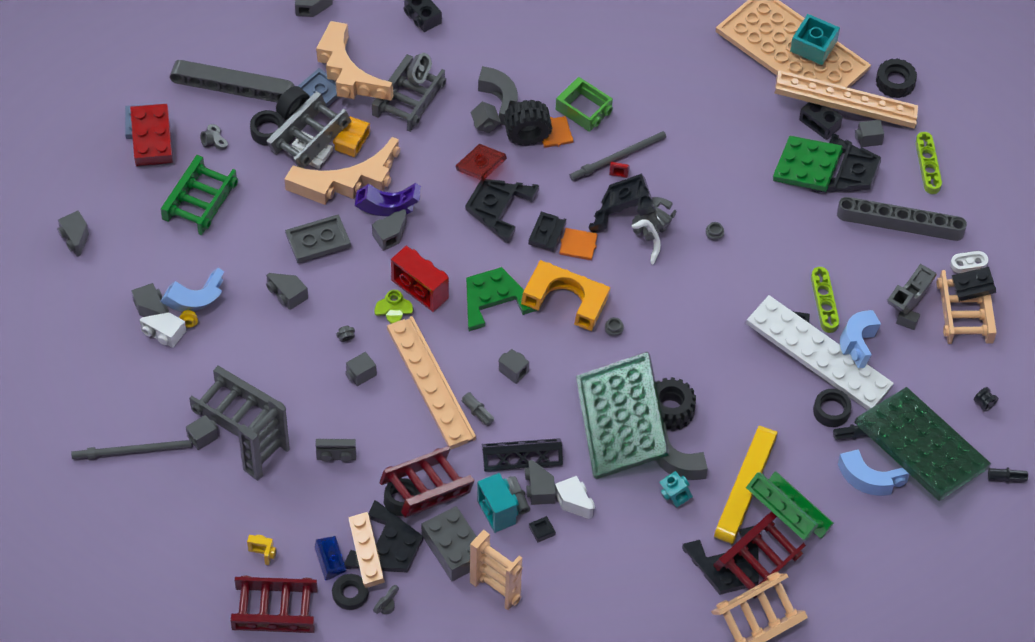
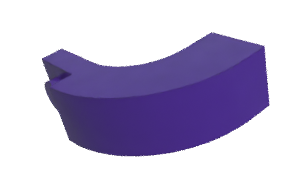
[355,183,421,217]

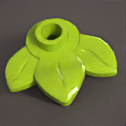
[374,289,413,324]

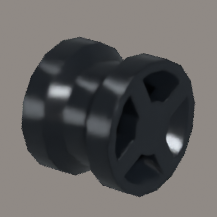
[973,387,999,411]

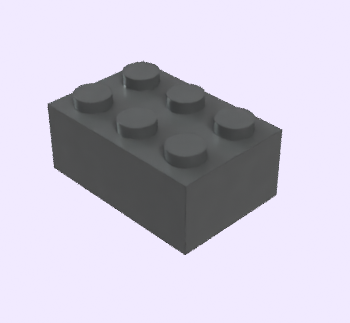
[421,506,477,582]

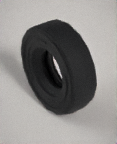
[332,574,369,610]

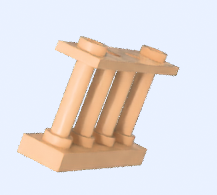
[936,270,997,344]
[470,530,523,610]
[711,572,808,642]

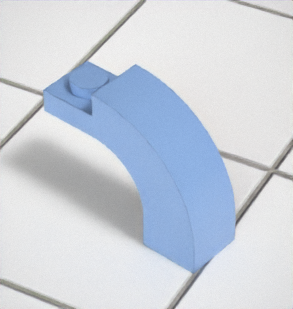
[160,268,224,312]
[840,310,881,368]
[838,449,910,496]

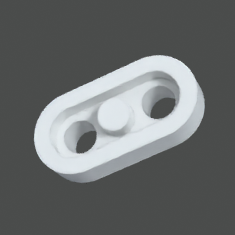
[950,251,988,273]

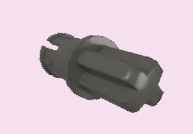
[461,392,494,426]
[506,476,530,514]

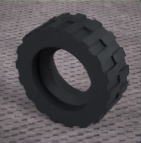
[876,58,917,98]

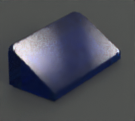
[315,536,347,580]

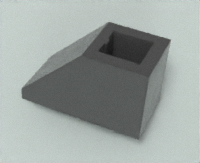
[295,0,333,17]
[372,209,407,251]
[57,210,89,257]
[266,273,308,310]
[131,283,169,317]
[525,460,556,505]

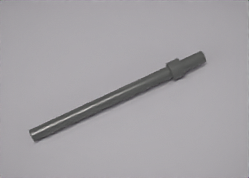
[569,131,666,181]
[71,440,192,460]

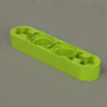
[915,132,942,194]
[811,267,839,333]

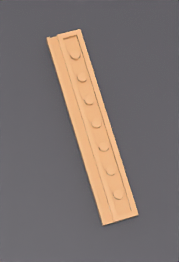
[774,70,918,129]
[387,316,476,450]

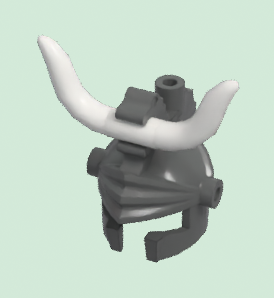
[631,197,677,265]

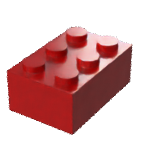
[130,104,173,166]
[391,245,449,312]

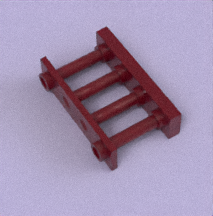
[379,446,475,518]
[713,511,806,599]
[230,575,318,633]

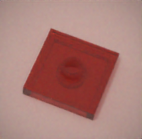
[455,144,507,181]

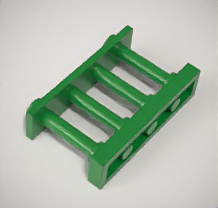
[160,155,238,235]
[746,471,834,540]

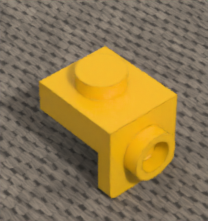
[247,535,276,565]

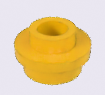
[179,310,198,328]

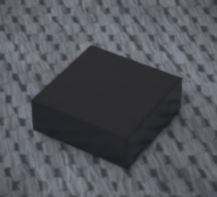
[529,516,556,543]

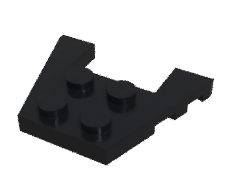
[812,133,881,192]
[588,173,656,233]
[465,178,539,243]
[343,500,423,573]
[682,526,759,595]

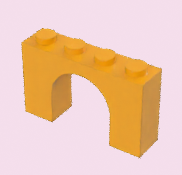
[521,260,610,331]

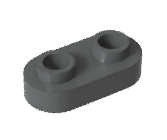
[407,53,432,85]

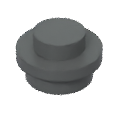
[706,222,724,240]
[605,317,624,336]
[336,325,355,342]

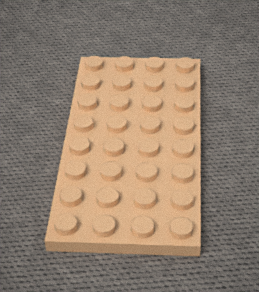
[715,0,871,88]

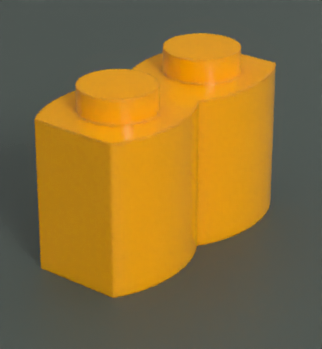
[333,116,370,157]

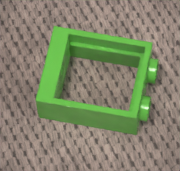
[555,77,613,132]

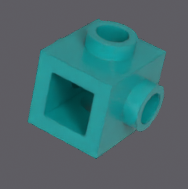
[659,471,693,508]

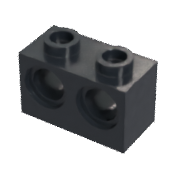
[403,0,442,32]
[799,102,843,140]

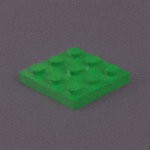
[773,136,842,191]

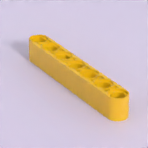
[714,425,778,544]

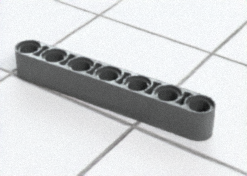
[169,60,295,103]
[837,197,967,241]

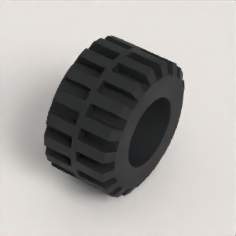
[504,100,552,146]
[646,377,696,431]

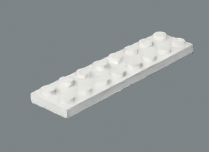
[746,295,894,412]

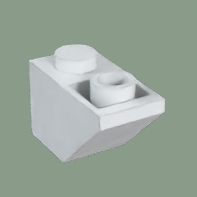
[140,313,186,348]
[555,476,595,519]

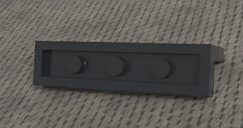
[482,438,563,471]

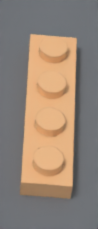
[348,512,385,588]

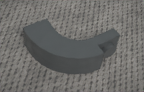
[478,66,518,125]
[887,263,937,314]
[652,423,708,480]

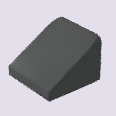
[896,311,920,330]

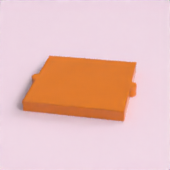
[542,116,573,148]
[559,228,598,261]

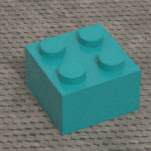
[790,14,840,65]
[477,473,519,533]

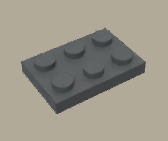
[285,214,351,263]

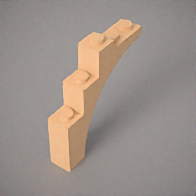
[316,21,394,101]
[284,137,400,205]

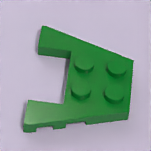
[466,267,538,331]

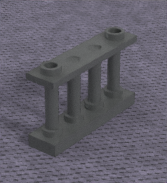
[372,54,446,131]
[266,91,351,168]
[189,365,277,438]
[238,398,290,481]

